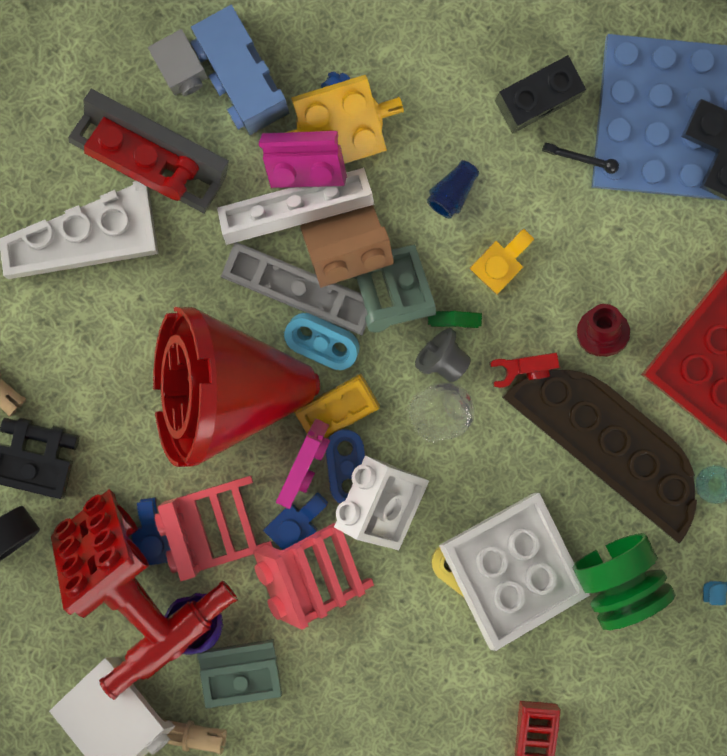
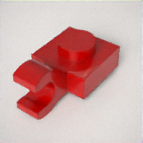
[489,353,559,388]

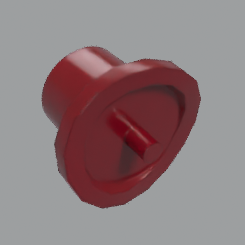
[577,304,630,357]

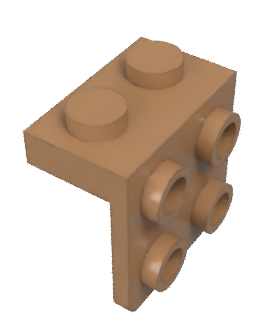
[300,205,394,288]

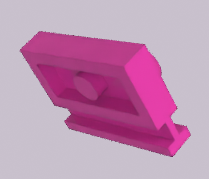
[259,131,347,188]
[276,418,331,509]

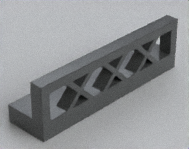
[68,88,229,214]

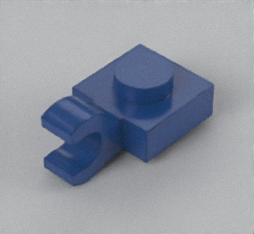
[263,492,328,550]
[132,497,171,565]

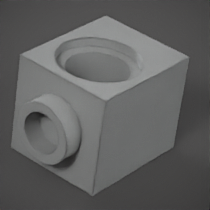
[148,29,208,96]

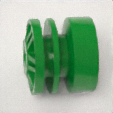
[572,533,676,630]

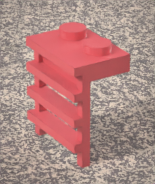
[155,475,273,582]
[253,522,374,630]

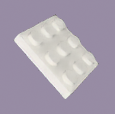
[439,493,590,651]

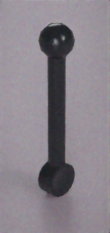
[542,143,619,174]

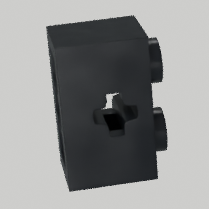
[495,55,587,134]

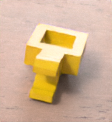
[469,228,534,295]

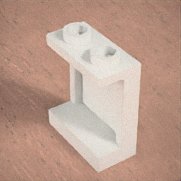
[49,657,175,756]

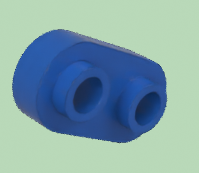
[326,429,365,503]

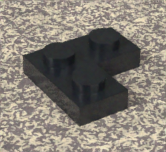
[681,99,727,200]

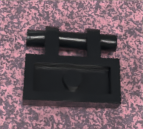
[0,417,79,499]

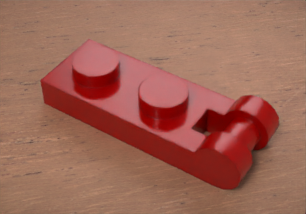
[84,117,199,201]

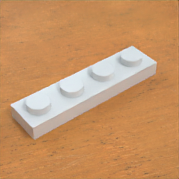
[217,168,375,245]

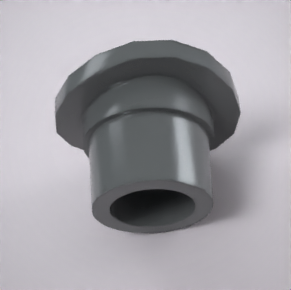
[415,327,471,382]

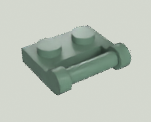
[353,244,436,333]

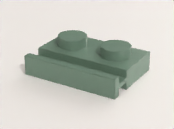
[197,639,282,709]

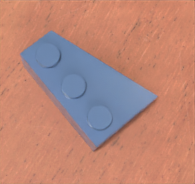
[190,4,289,135]

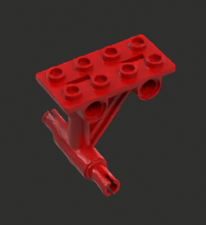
[51,489,238,700]

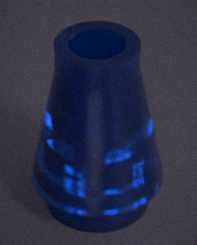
[427,160,479,219]

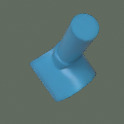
[703,581,727,605]

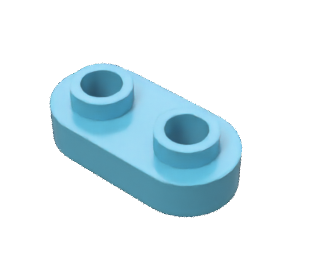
[284,313,360,370]

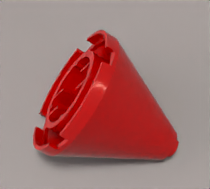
[153,307,320,467]

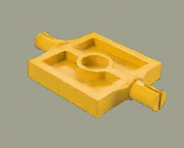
[285,75,404,164]

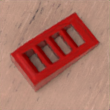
[515,701,561,756]

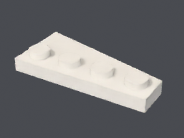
[0,181,158,279]

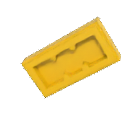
[294,374,380,438]

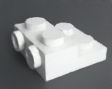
[334,456,429,550]

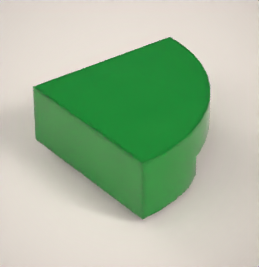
[428,311,482,328]

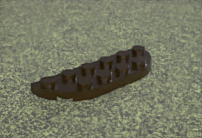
[502,370,697,544]

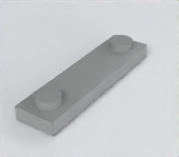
[221,242,367,336]

